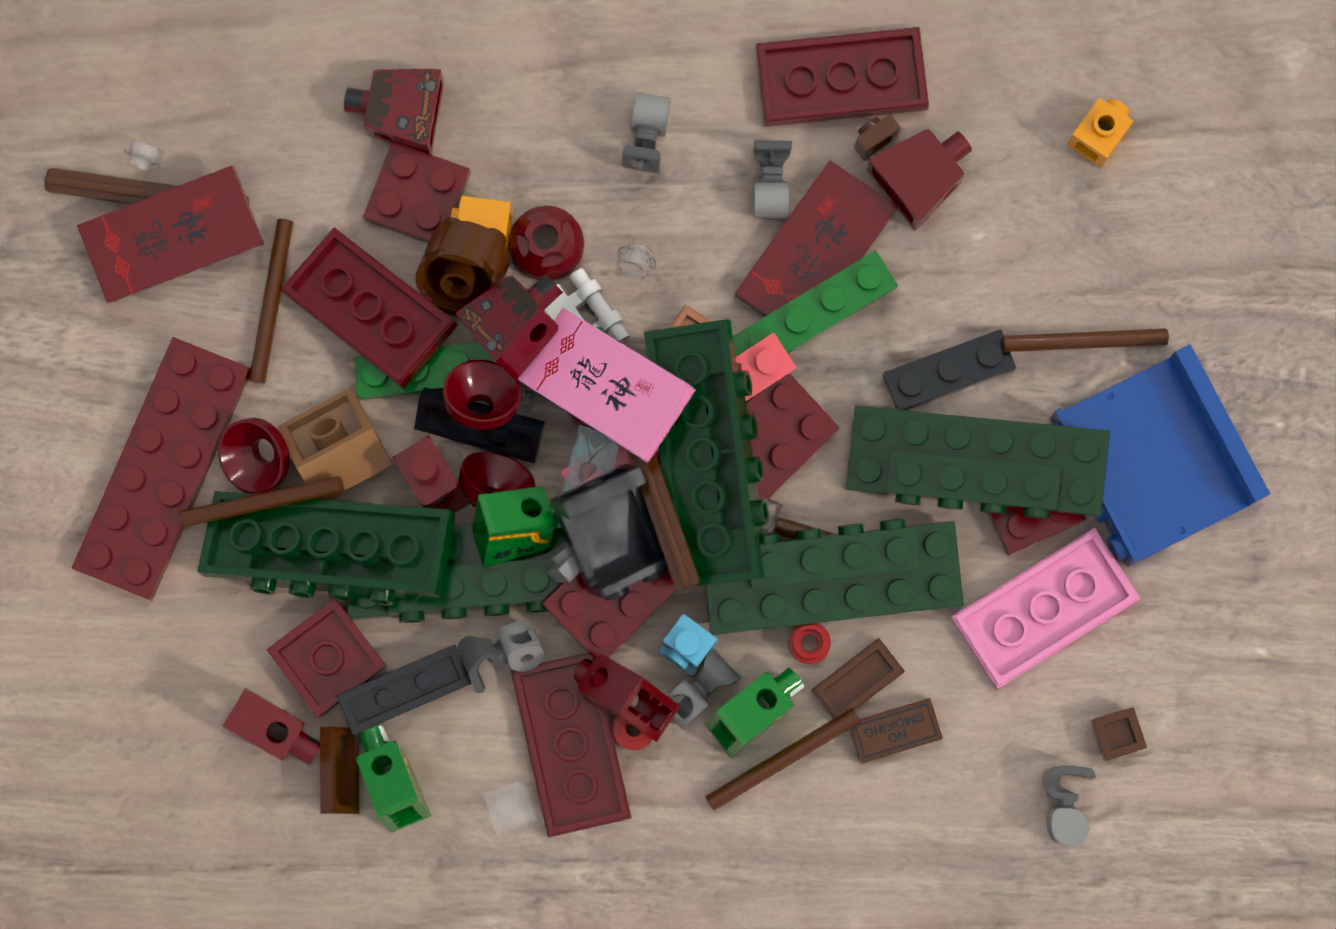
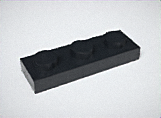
[883,329,1016,411]
[414,387,545,464]
[335,644,472,735]

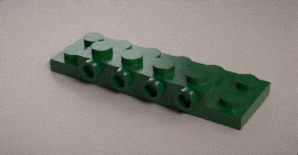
[644,319,769,587]
[846,406,1110,519]
[197,491,456,605]
[705,519,964,635]
[347,524,566,623]

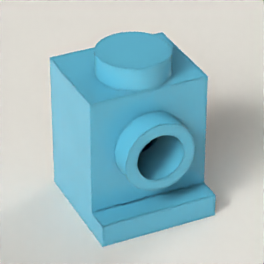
[658,614,718,677]

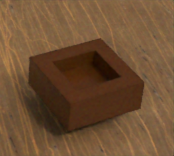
[854,114,900,161]
[1090,707,1147,761]

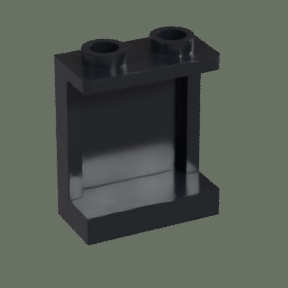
[550,464,668,600]

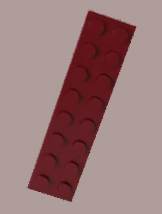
[540,373,840,659]

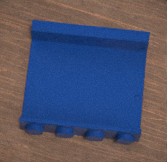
[1050,344,1270,567]

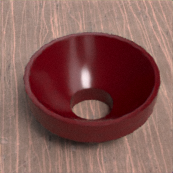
[509,205,585,281]
[443,360,521,430]
[218,418,290,494]
[458,451,536,507]

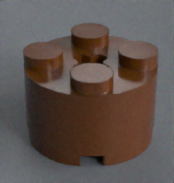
[415,217,510,317]

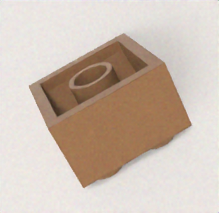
[278,387,393,500]

